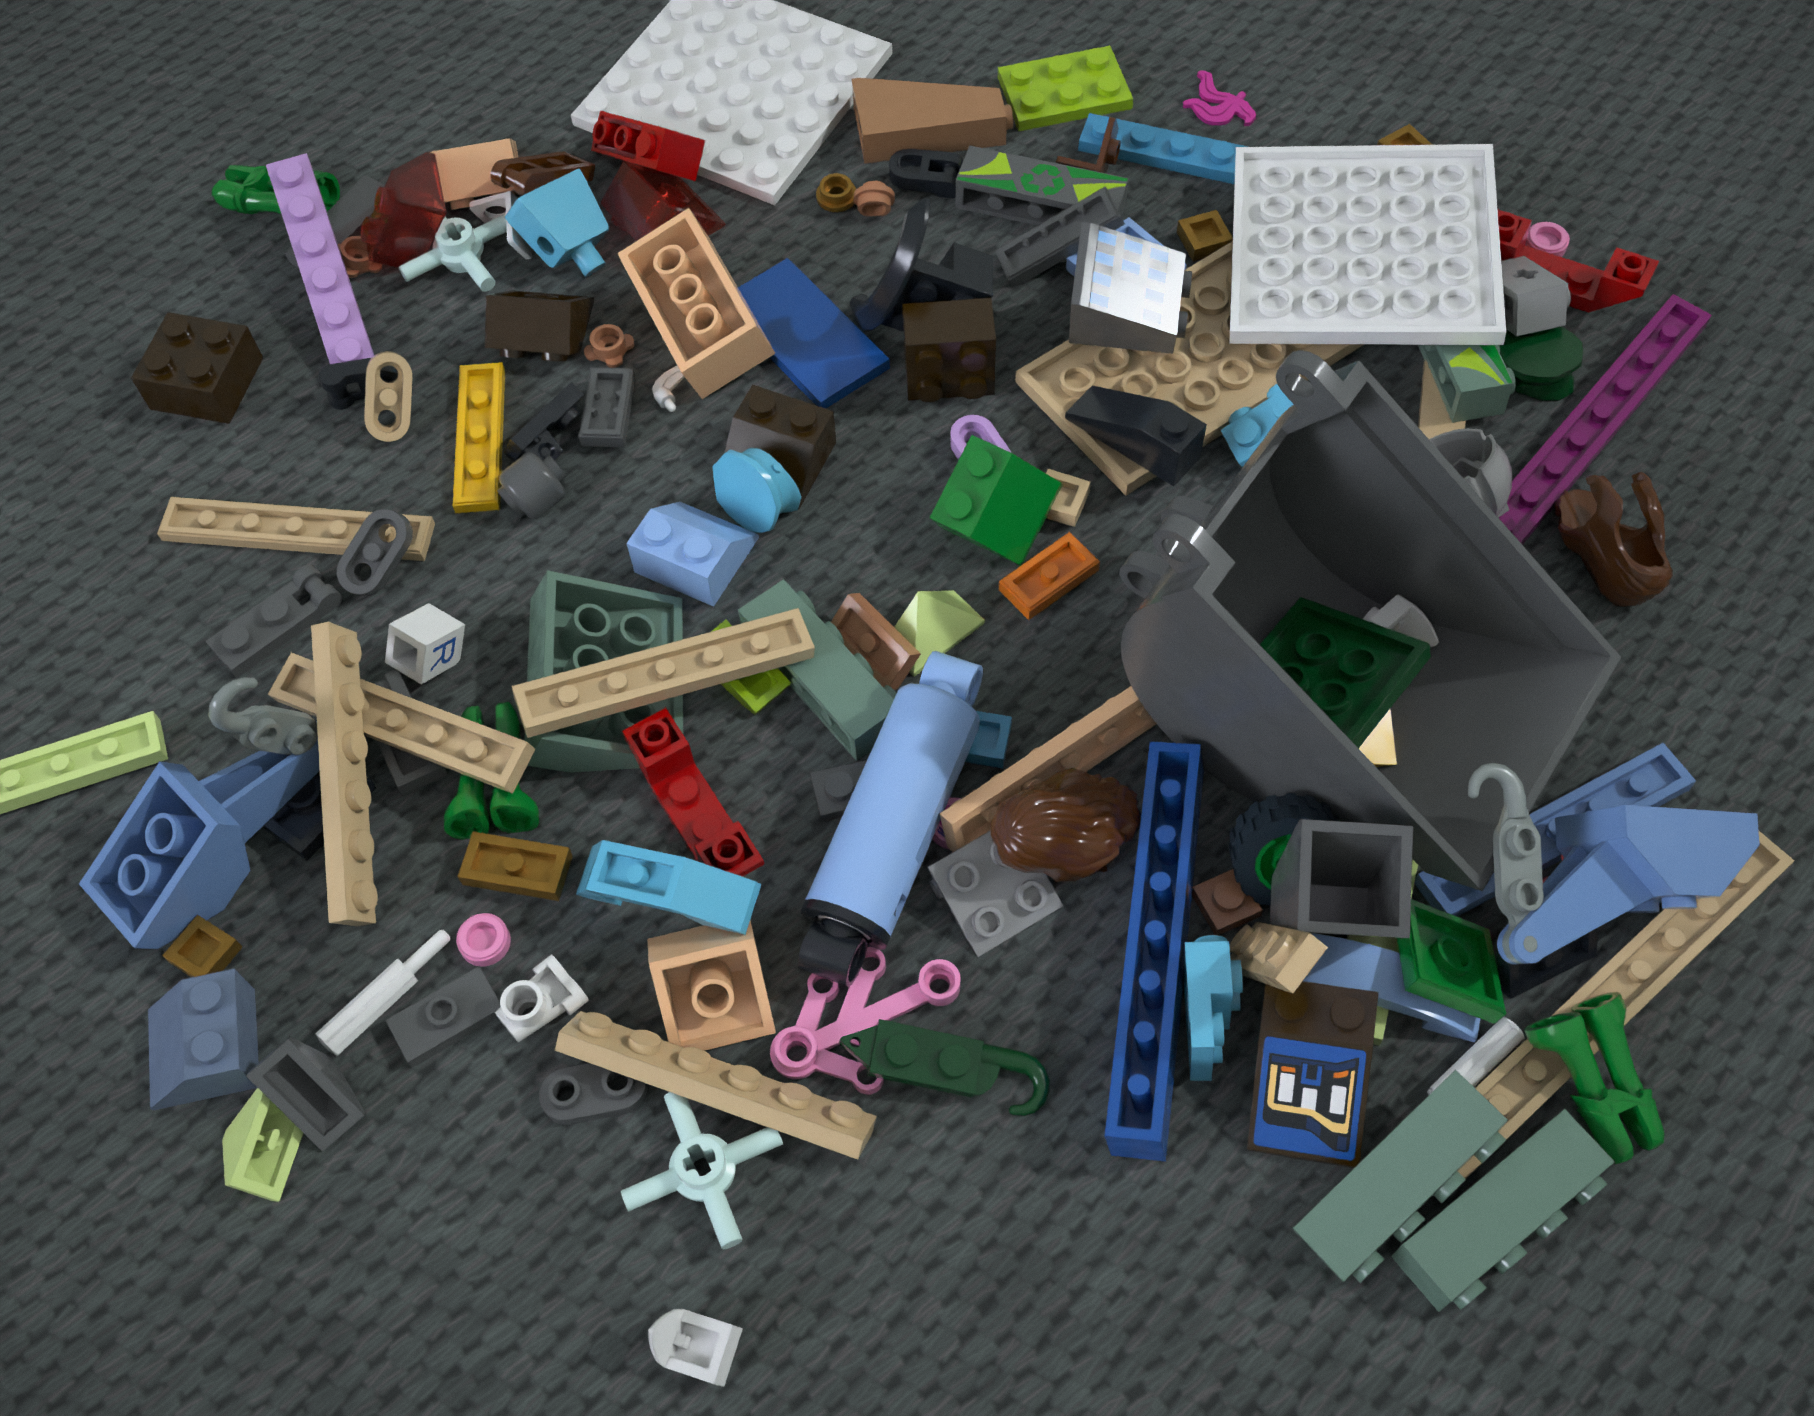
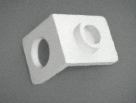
[469,191,533,259]

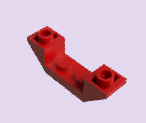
[1497,209,1659,313]
[622,707,765,877]

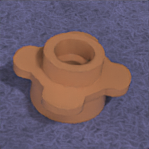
[338,236,382,278]
[584,324,634,368]

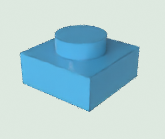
[965,711,1012,768]

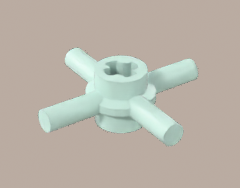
[399,202,507,292]
[621,1092,783,1249]

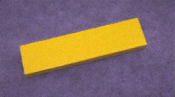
[453,362,505,513]

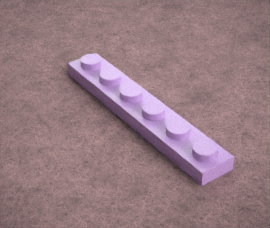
[266,153,375,364]

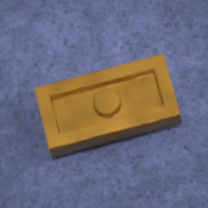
[458,832,573,901]

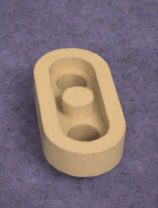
[364,351,412,442]

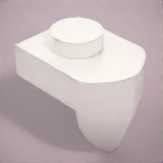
[1363,594,1439,647]
[648,1309,743,1387]

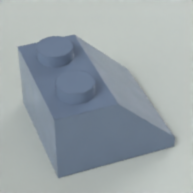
[148,969,259,1110]

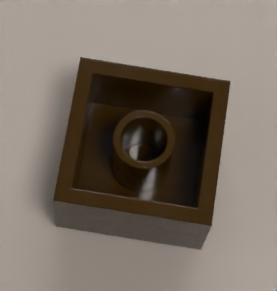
[902,298,996,402]
[131,312,263,424]

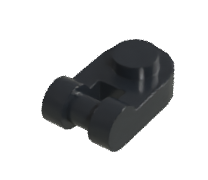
[889,149,963,198]
[318,358,397,410]

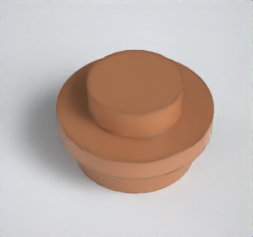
[854,181,895,216]

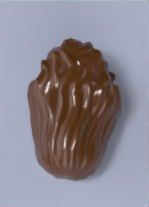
[1555,472,1673,607]
[991,768,1142,882]

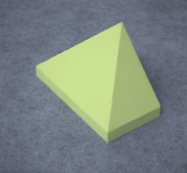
[894,590,985,677]
[222,1088,303,1202]

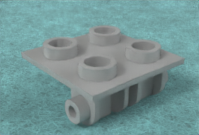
[927,830,1063,957]

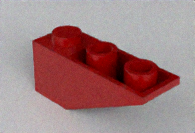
[591,110,706,181]

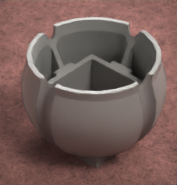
[1429,428,1512,518]

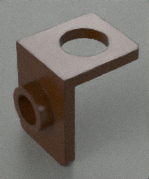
[1055,117,1121,173]

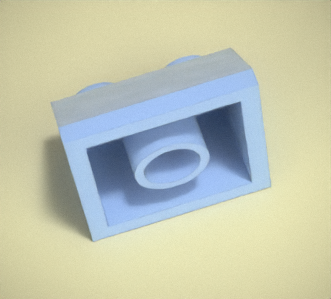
[626,502,759,607]

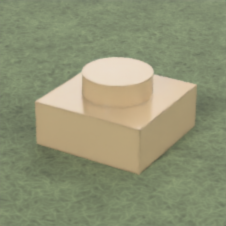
[1046,469,1091,527]

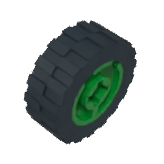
[1228,793,1340,906]

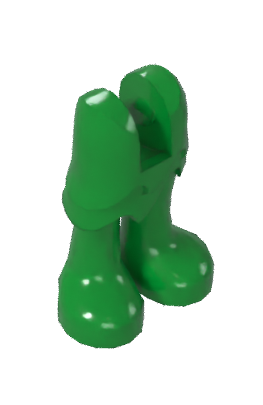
[212,165,340,215]
[444,702,539,840]
[1524,992,1665,1165]

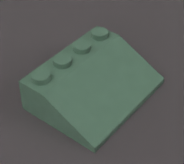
[524,570,683,773]

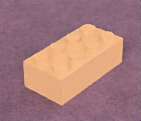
[617,208,775,399]

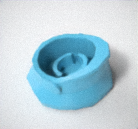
[712,448,801,533]

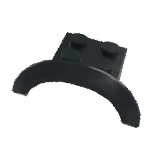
[850,198,993,332]

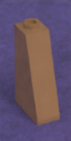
[851,78,1013,164]

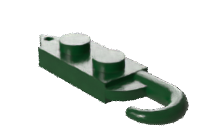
[839,1019,1050,1116]

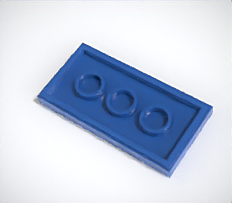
[738,258,890,409]

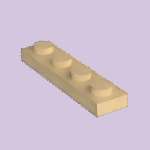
[1229,922,1328,993]

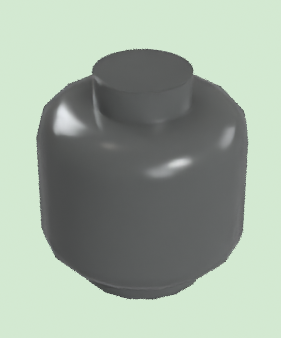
[497,452,566,519]

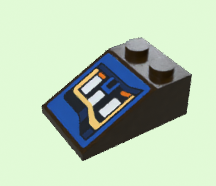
[1247,981,1379,1168]

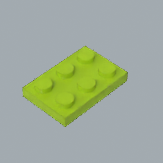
[998,46,1133,132]

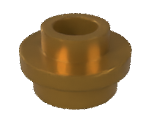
[816,173,856,212]

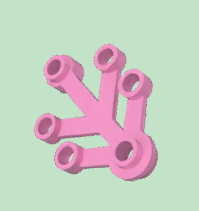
[770,947,960,1095]

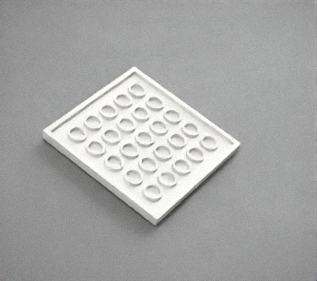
[571,0,892,205]
[1229,144,1506,345]

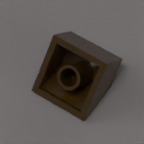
[485,290,594,361]
[724,384,836,509]

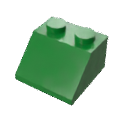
[930,435,1063,566]

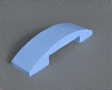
[1303,933,1480,1043]

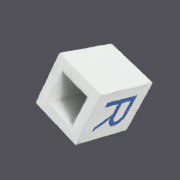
[385,603,465,684]

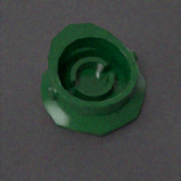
[1499,326,1583,401]

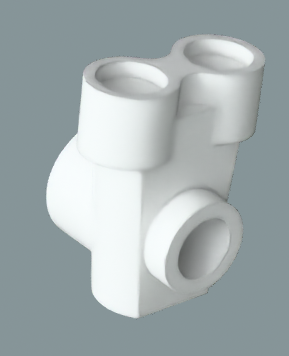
[495,954,589,1043]

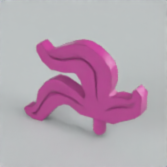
[1183,70,1256,126]

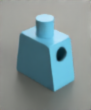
[505,168,609,277]

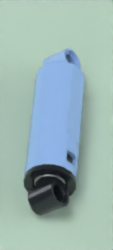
[798,651,983,987]

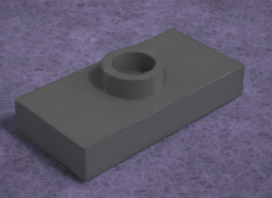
[579,367,636,448]
[385,966,501,1068]

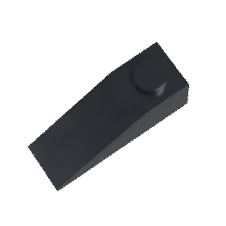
[1065,385,1207,487]

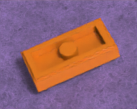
[999,532,1100,620]

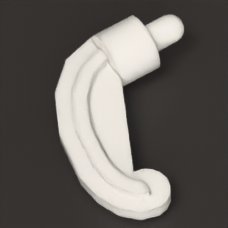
[652,366,684,412]

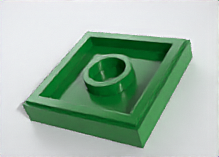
[1397,899,1506,1024]

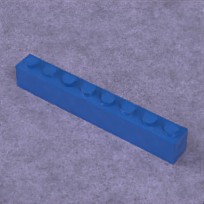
[1105,742,1204,1162]

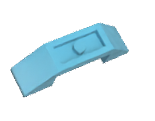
[576,840,761,935]

